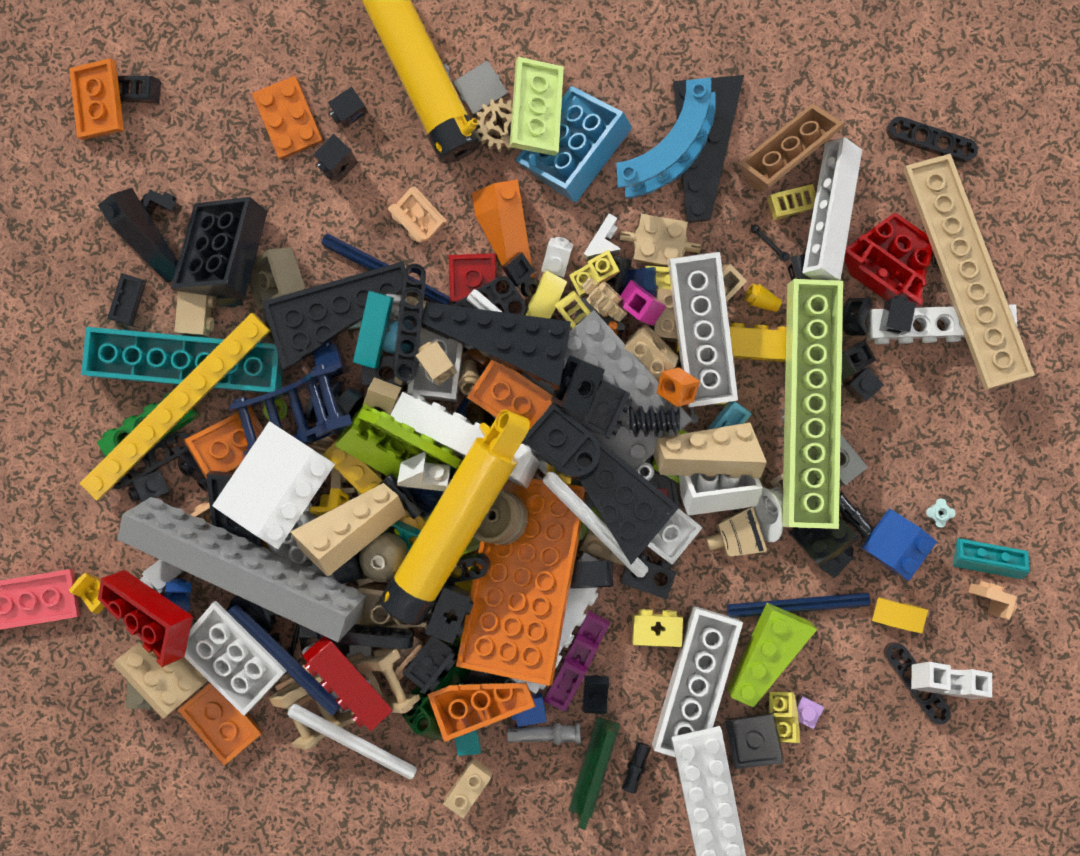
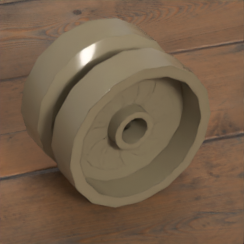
[474,490,528,545]

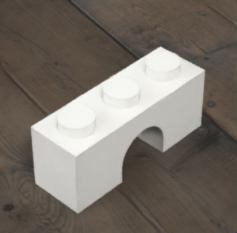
[911,662,992,699]

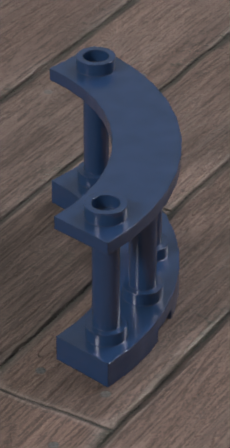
[228,364,352,459]

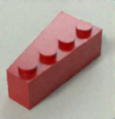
[98,570,193,667]

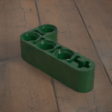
[401,641,471,741]

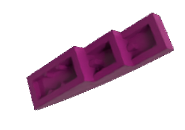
[544,611,610,712]

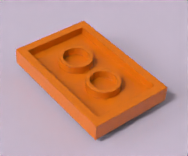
[69,58,124,140]
[251,75,324,160]
[467,360,553,430]
[184,408,264,479]
[178,683,263,766]

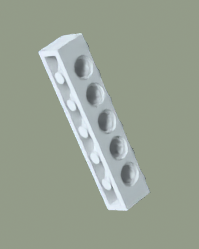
[866,305,1017,345]

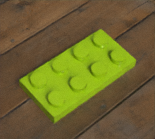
[357,408,461,468]

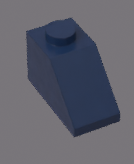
[313,341,349,377]

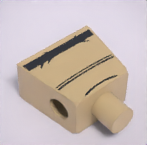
[705,507,767,557]

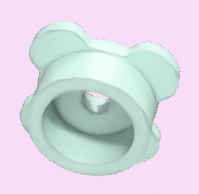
[926,499,956,527]

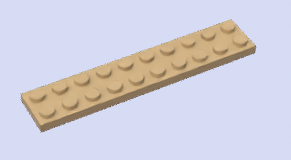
[903,154,1035,390]

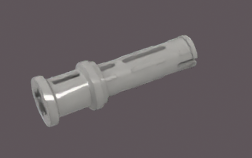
[507,723,581,745]

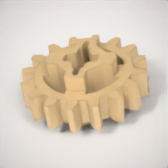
[476,98,512,152]
[581,277,628,322]

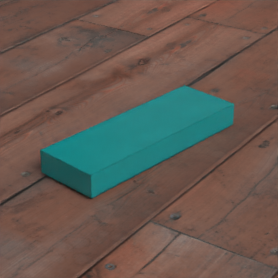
[353,291,394,369]

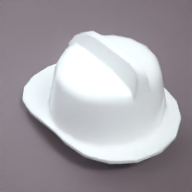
[754,487,783,542]

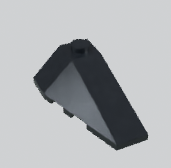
[98,188,178,283]

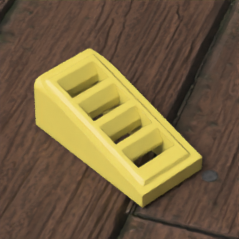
[767,184,816,221]
[555,291,591,329]

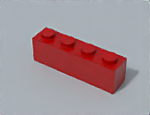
[302,636,393,732]

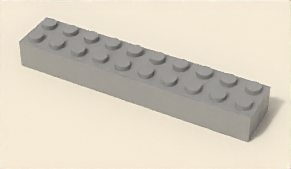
[117,497,367,642]

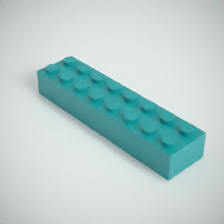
[81,327,283,393]

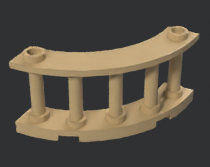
[269,648,420,750]

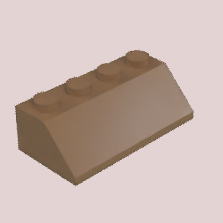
[739,103,845,193]

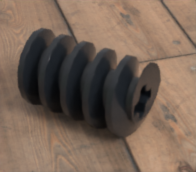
[629,405,680,437]

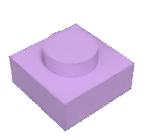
[797,695,824,729]

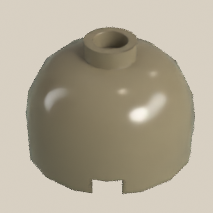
[359,532,408,582]

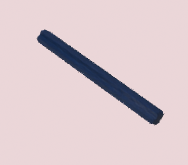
[321,234,450,305]
[727,593,871,618]
[228,604,341,715]

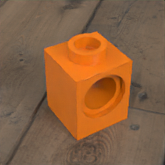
[656,367,700,407]

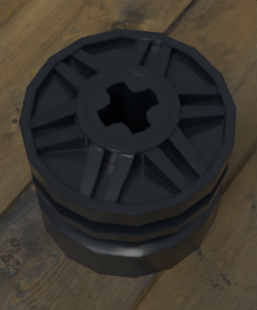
[304,376,366,438]

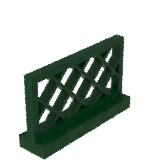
[569,716,620,830]

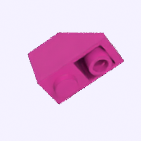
[620,280,666,326]

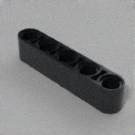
[392,263,426,386]
[570,561,613,589]

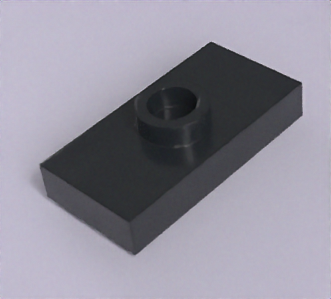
[107,273,147,326]

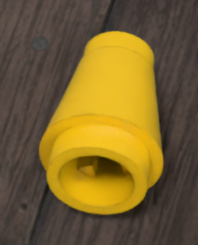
[744,283,782,312]

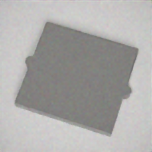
[453,60,508,115]

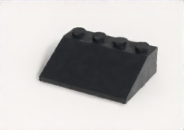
[171,197,268,298]

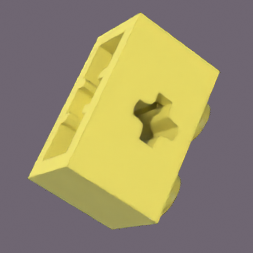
[632,609,683,647]

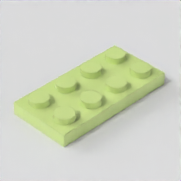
[510,57,564,156]

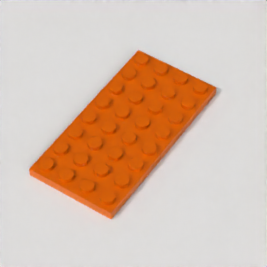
[456,479,587,686]

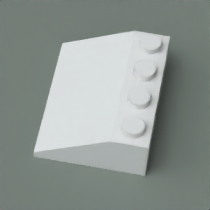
[212,421,335,549]
[185,601,287,716]

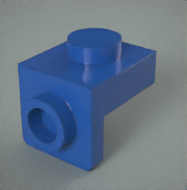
[165,579,191,612]

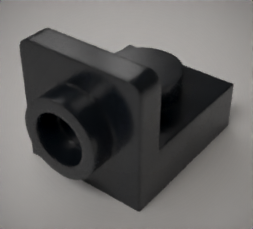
[842,298,873,336]

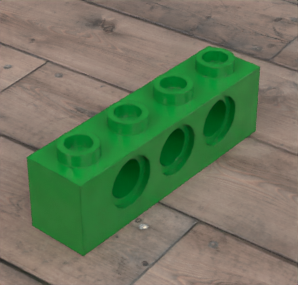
[97,391,200,457]

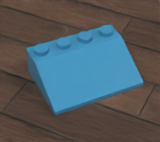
[515,86,632,203]

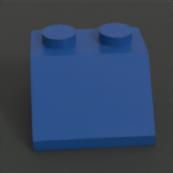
[861,509,937,581]

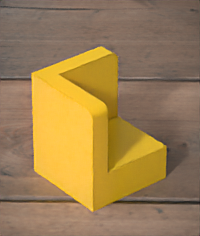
[309,488,350,518]

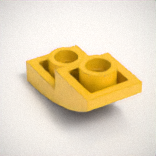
[872,597,928,633]

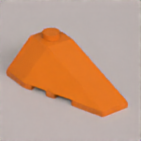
[472,179,534,279]
[427,682,536,742]

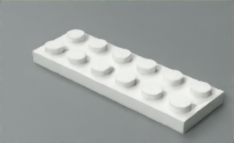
[671,726,746,856]

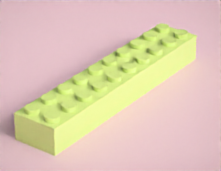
[782,279,843,529]

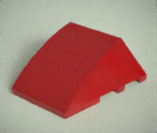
[844,212,933,307]

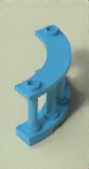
[616,77,716,199]

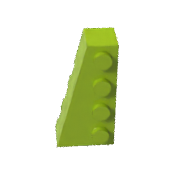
[334,403,440,480]
[727,603,817,707]

